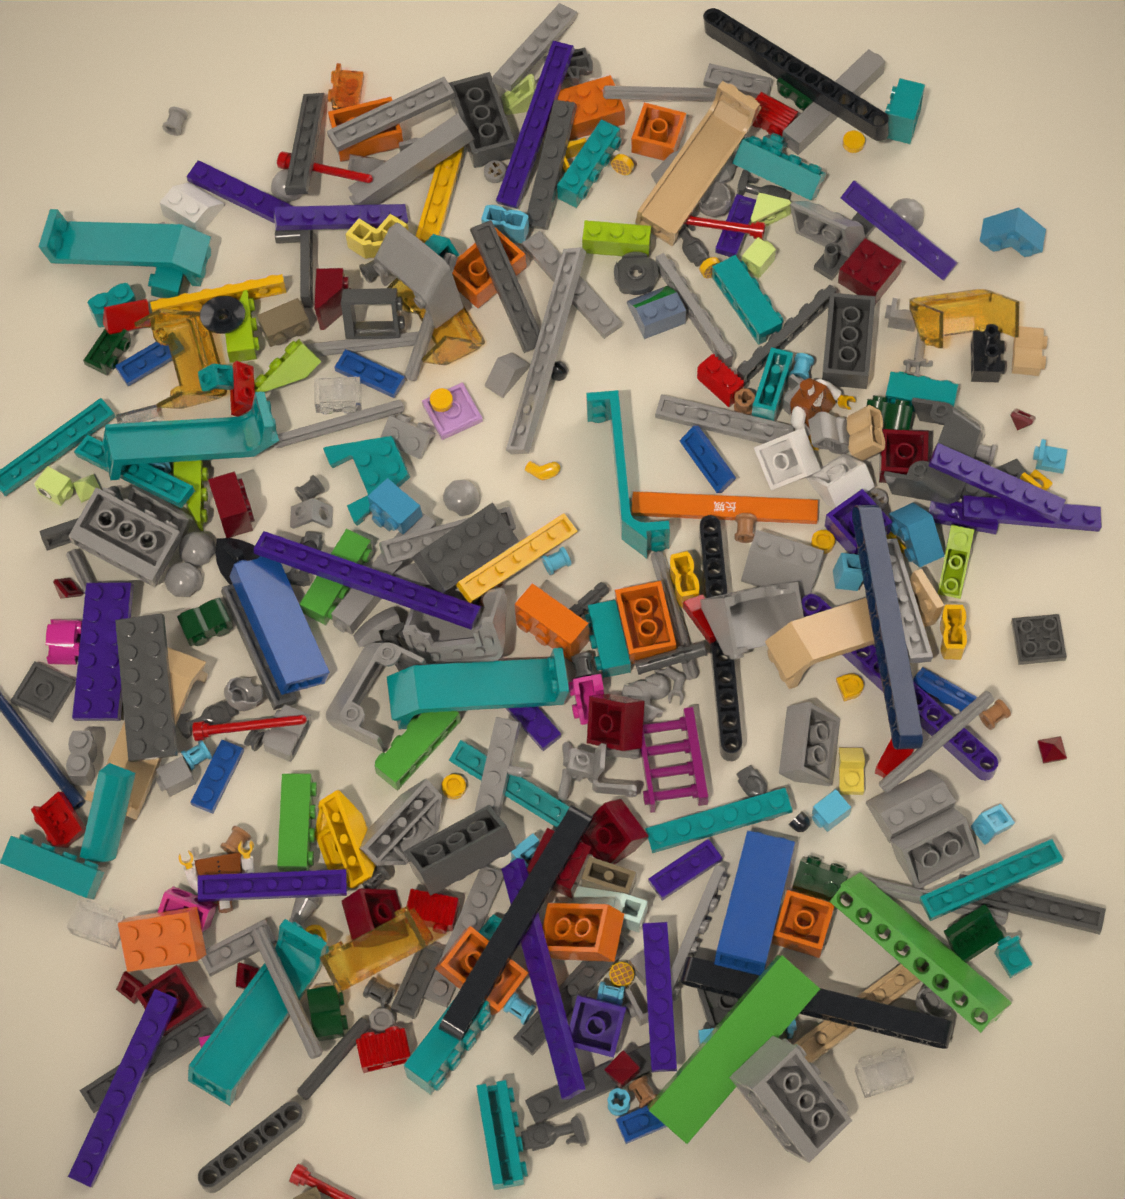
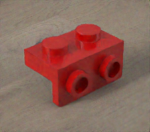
[230,361,255,417]
[30,791,86,848]

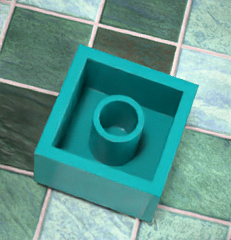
[885,78,925,144]

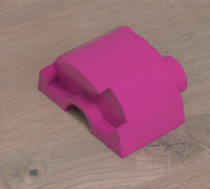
[46,619,82,665]
[568,674,604,725]

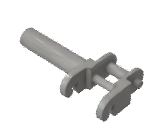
[903,329,933,379]

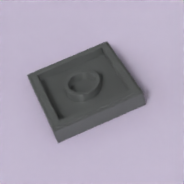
[10,661,76,723]

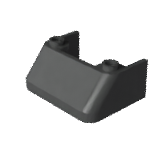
[884,398,982,504]

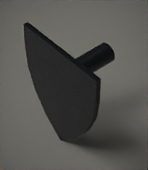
[215,538,260,585]

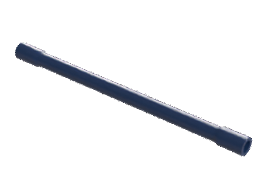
[0,692,86,810]

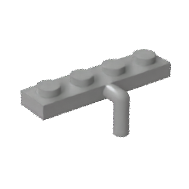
[475,717,532,817]

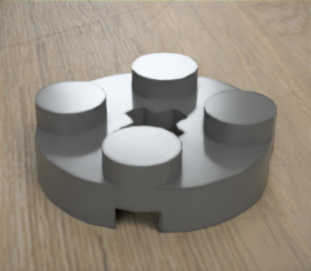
[614,252,658,295]

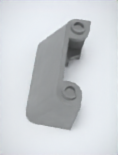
[700,582,804,659]
[402,588,507,665]

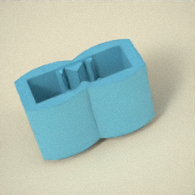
[481,205,529,243]

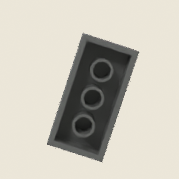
[449,72,515,168]
[822,292,876,389]
[412,502,519,593]
[404,805,516,896]

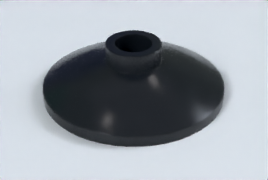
[200,296,245,334]

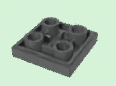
[1011,614,1067,665]

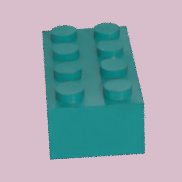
[403,1000,492,1095]

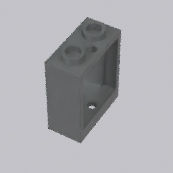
[341,288,405,339]

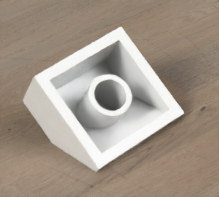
[160,182,225,233]
[754,428,821,490]
[806,453,875,508]

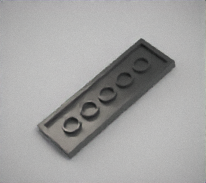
[115,613,178,762]

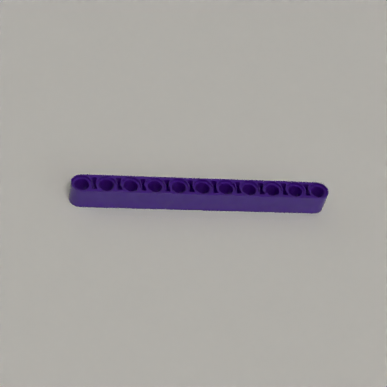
[801,594,998,781]

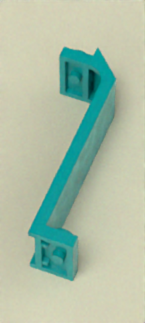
[38,209,211,287]
[586,390,670,559]
[102,392,279,481]
[387,648,569,730]
[188,919,331,1106]

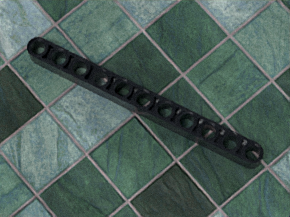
[703,8,889,141]
[699,515,742,762]
[438,805,593,1041]
[680,957,953,1049]

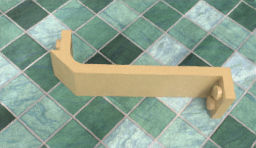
[635,81,762,246]
[765,569,945,689]
[84,647,208,820]

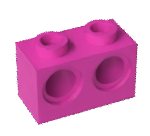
[157,886,218,932]

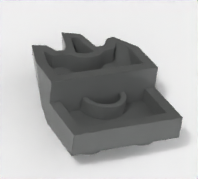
[543,47,593,85]

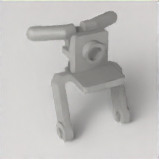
[558,742,640,801]

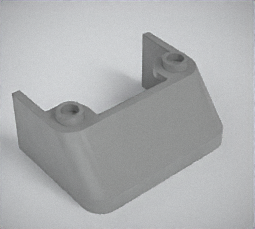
[373,222,464,329]
[326,643,427,752]

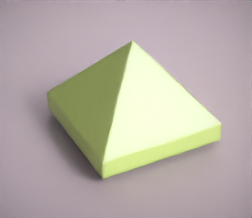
[72,474,100,503]

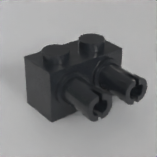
[970,324,1005,383]

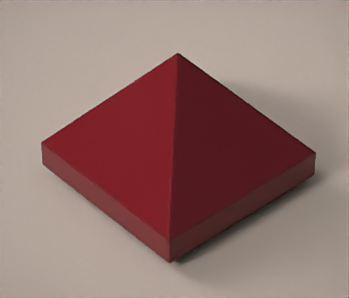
[1010,408,1036,431]
[53,578,83,599]
[1037,736,1067,764]
[236,962,258,990]
[116,971,144,1004]

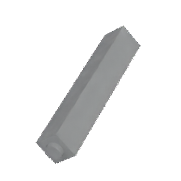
[782,49,885,155]
[348,113,474,205]
[331,513,436,635]

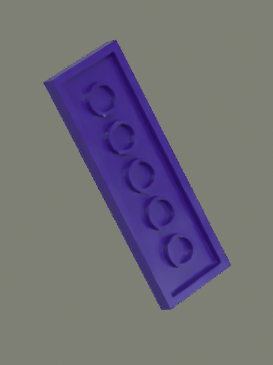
[72,582,134,721]

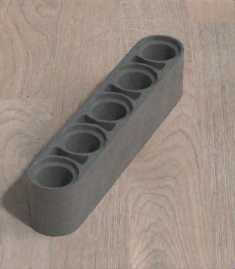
[198,1101,305,1193]

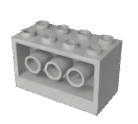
[69,487,182,587]
[729,1036,852,1163]

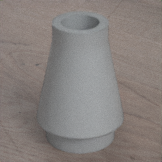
[289,897,319,926]

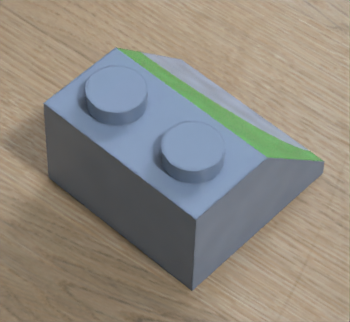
[627,286,686,339]

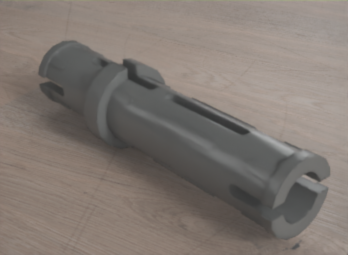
[635,641,708,675]

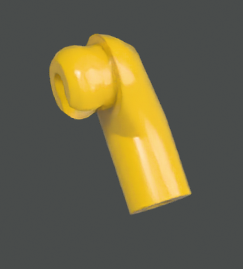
[525,461,560,481]

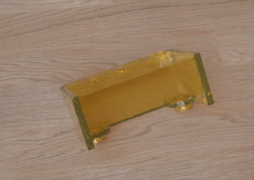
[387,278,485,365]
[909,289,1020,348]
[135,309,227,409]
[319,906,436,993]

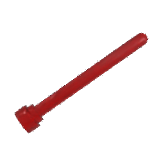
[277,151,373,183]
[684,216,765,240]
[192,715,307,741]
[289,1163,356,1199]

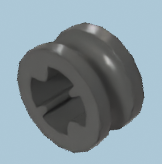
[244,729,265,751]

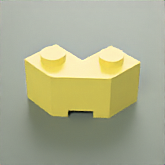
[345,214,409,259]

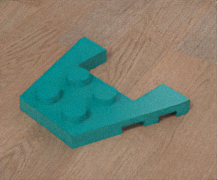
[323,436,410,526]

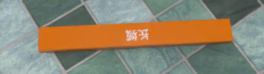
[631,491,818,524]

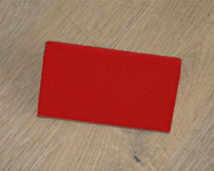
[103,299,150,334]
[683,594,717,644]
[875,738,914,778]

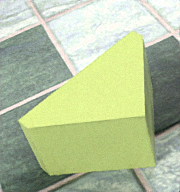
[501,74,536,115]
[750,193,791,227]

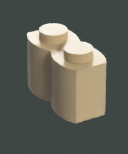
[1011,326,1048,376]
[846,405,885,461]

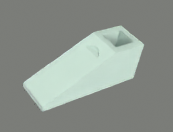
[572,886,648,933]

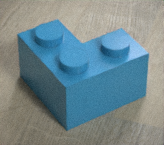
[980,207,1046,257]
[367,478,423,534]
[889,503,945,567]

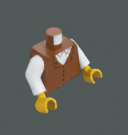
[790,378,856,450]
[178,840,254,913]

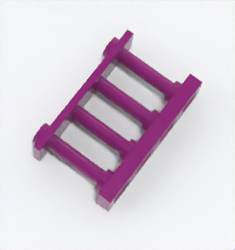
[640,707,708,813]

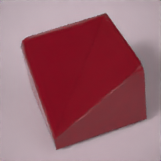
[604,1050,640,1089]

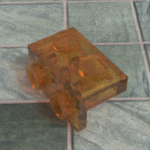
[328,63,364,110]

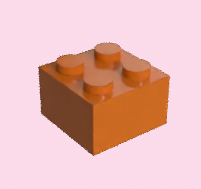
[631,102,686,161]
[772,890,835,958]

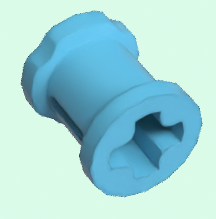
[789,353,815,380]
[541,547,572,575]
[181,740,212,770]
[597,981,625,1005]
[503,992,536,1025]
[607,1088,630,1116]

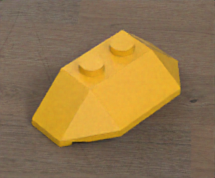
[315,790,376,888]

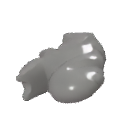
[621,674,670,723]

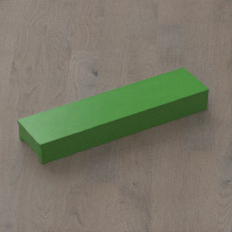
[830,872,1012,1033]
[647,955,820,1144]

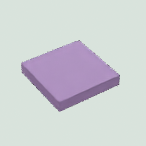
[422,382,483,440]

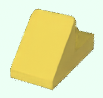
[838,748,865,795]

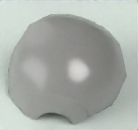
[271,169,303,203]
[698,182,731,217]
[891,198,924,230]
[443,480,481,516]
[179,531,216,567]
[165,563,203,597]
[224,677,263,712]
[916,984,952,1019]

